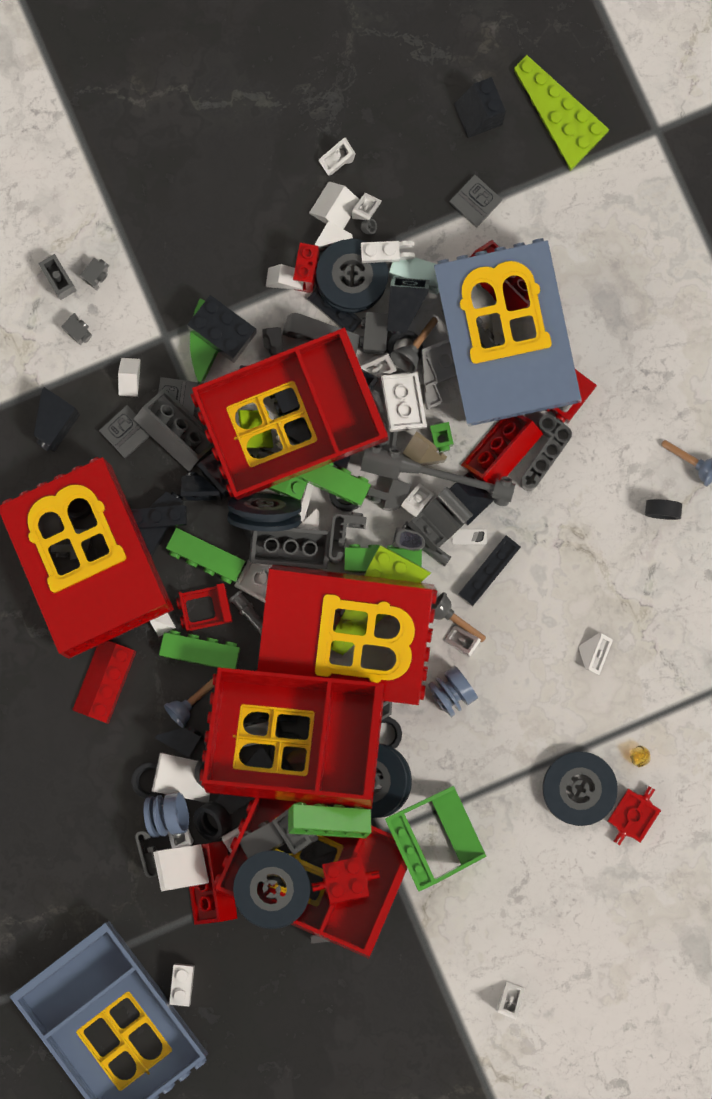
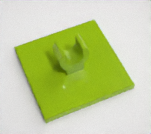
[238,410,274,448]

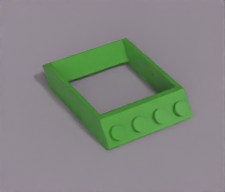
[385,786,487,892]

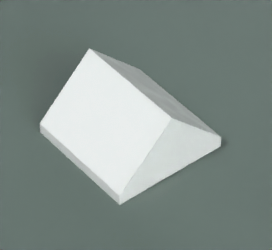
[309,182,360,229]

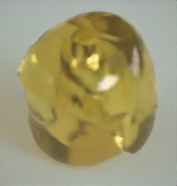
[630,746,651,767]

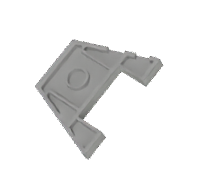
[420,338,457,410]

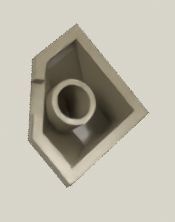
[402,431,447,466]

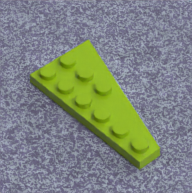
[514,55,609,171]
[331,545,432,656]

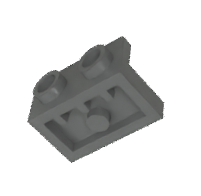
[272,808,318,855]

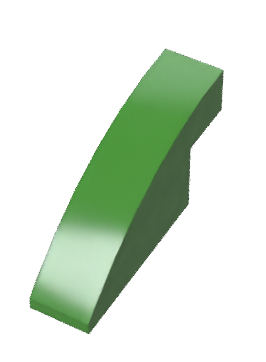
[190,299,218,385]

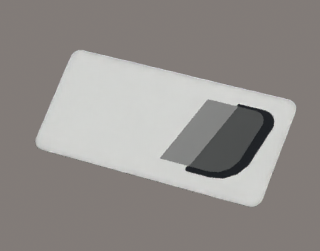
[452,529,487,545]

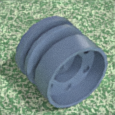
[428,665,478,718]
[144,792,189,838]

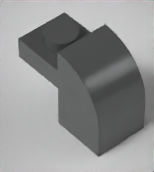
[368,479,411,511]
[51,529,92,562]

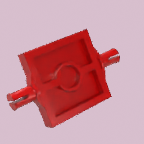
[607,786,661,846]
[311,857,380,905]

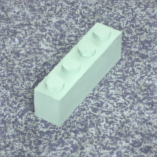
[389,257,440,294]

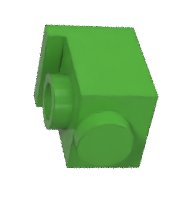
[430,422,454,453]

